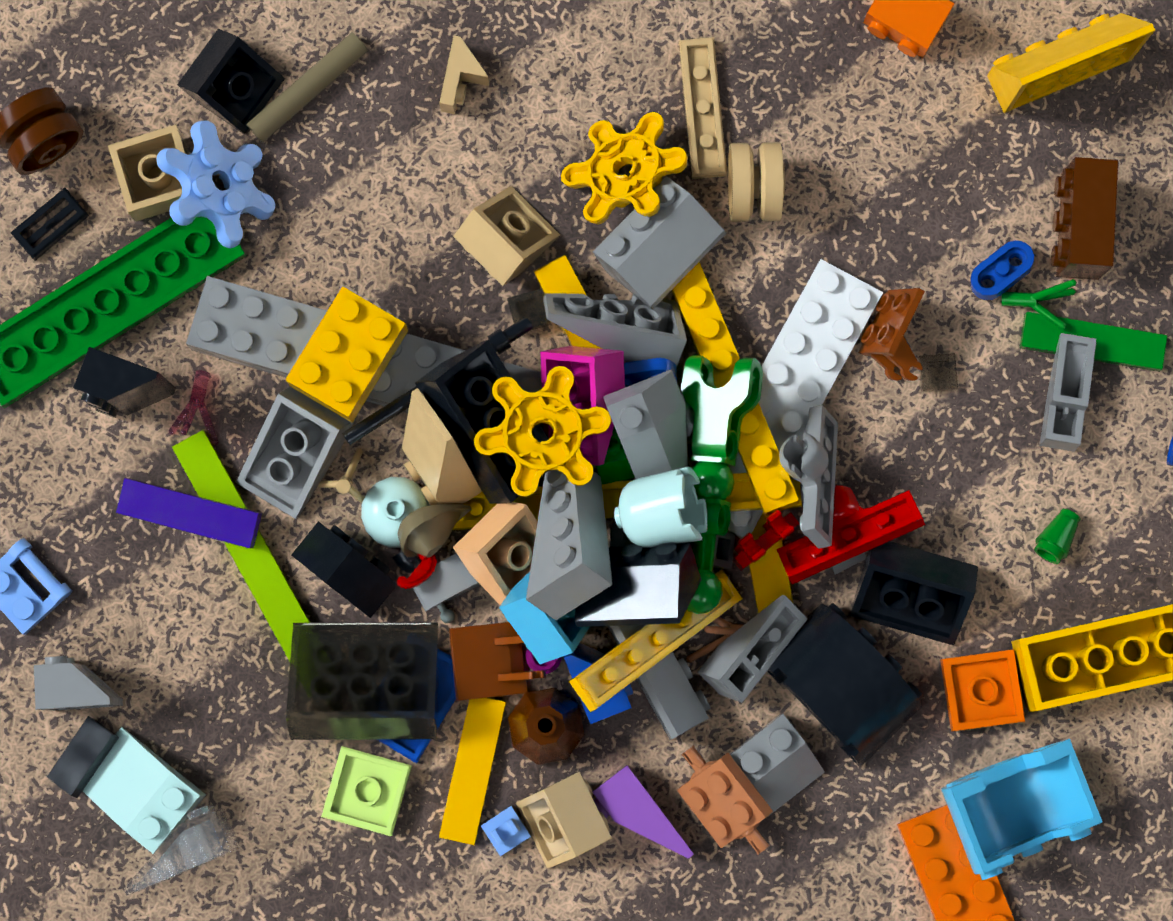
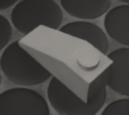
[698,595,807,703]

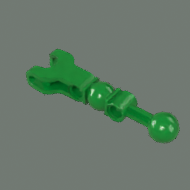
[681,355,763,614]

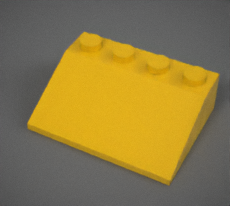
[987,13,1155,113]

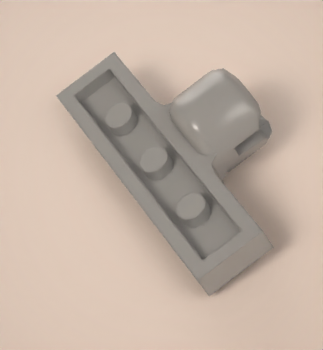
[779,405,838,549]

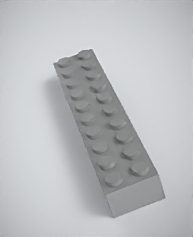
[186,276,542,413]

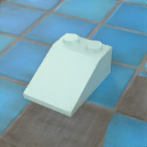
[83,727,206,854]

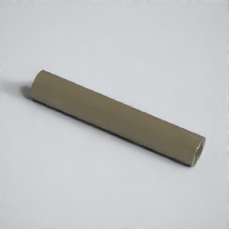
[246,32,368,143]

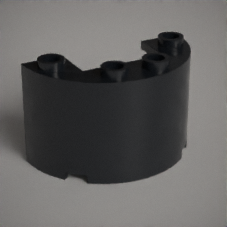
[767,603,924,767]

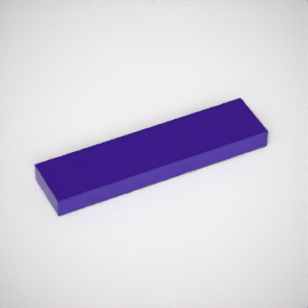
[116,478,262,548]

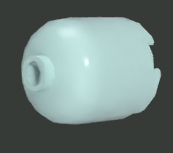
[614,467,707,548]

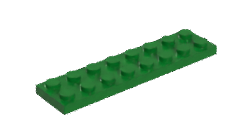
[0,216,246,408]

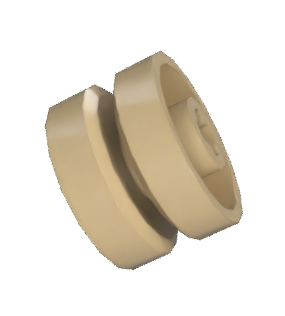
[728,142,785,222]

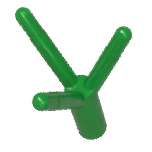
[1001,279,1077,329]

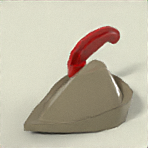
[397,504,472,589]

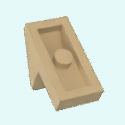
[439,35,489,114]

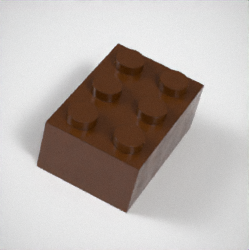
[1051,157,1118,280]

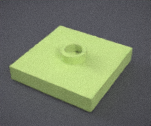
[321,746,412,836]

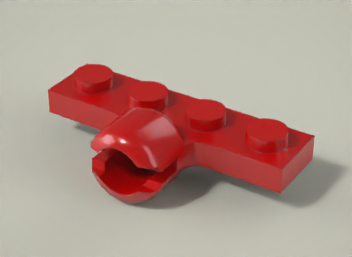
[776,485,925,584]

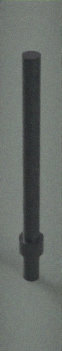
[342,317,534,445]

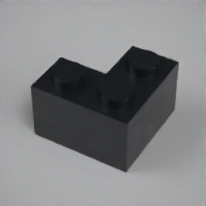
[292,521,397,618]

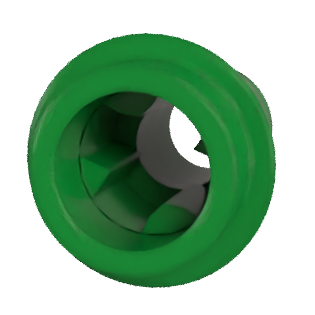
[1034,508,1081,564]

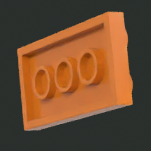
[897,804,1015,921]

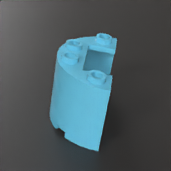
[941,739,1103,880]

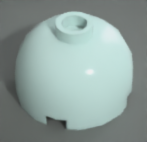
[361,477,430,548]

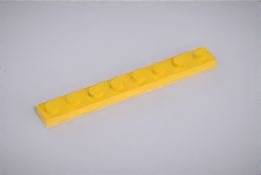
[672,262,799,517]

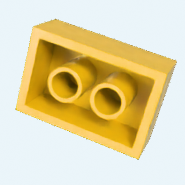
[285,286,408,423]

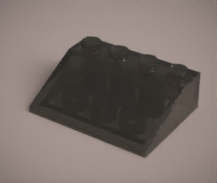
[286,622,438,740]

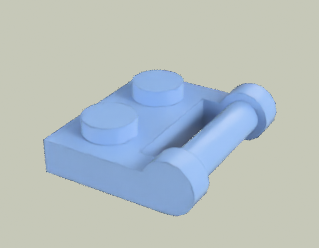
[0,538,72,635]

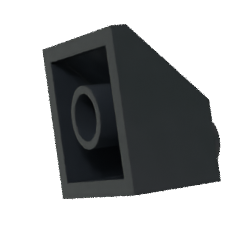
[177,29,285,134]

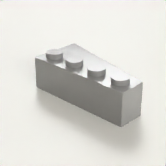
[526,470,612,620]

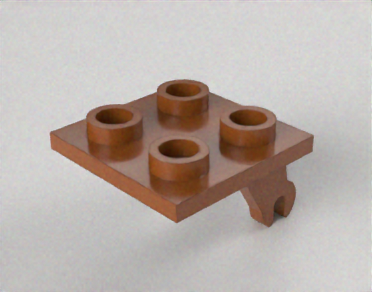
[858,288,925,381]
[449,622,546,701]

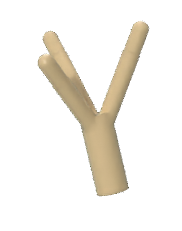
[318,448,365,503]

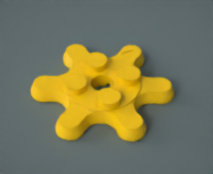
[561,112,688,225]
[474,366,611,497]

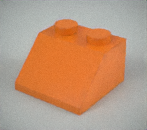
[863,0,955,58]

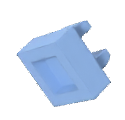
[481,805,531,857]

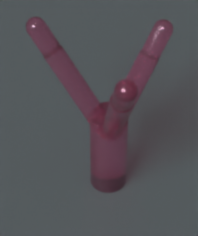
[168,370,219,446]

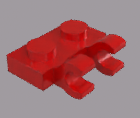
[732,509,799,571]

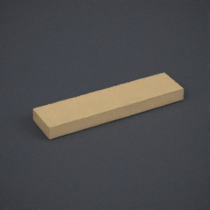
[679,37,727,179]

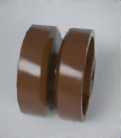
[0,87,84,175]

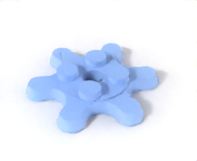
[156,121,275,248]

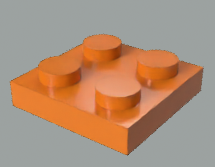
[940,649,1025,731]

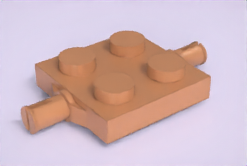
[677,745,773,855]

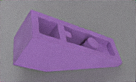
[592,765,694,858]

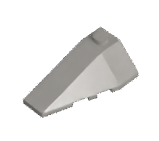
[543,293,687,366]
[603,369,688,479]

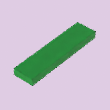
[1019,312,1167,372]

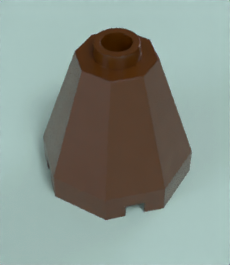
[508,688,585,765]

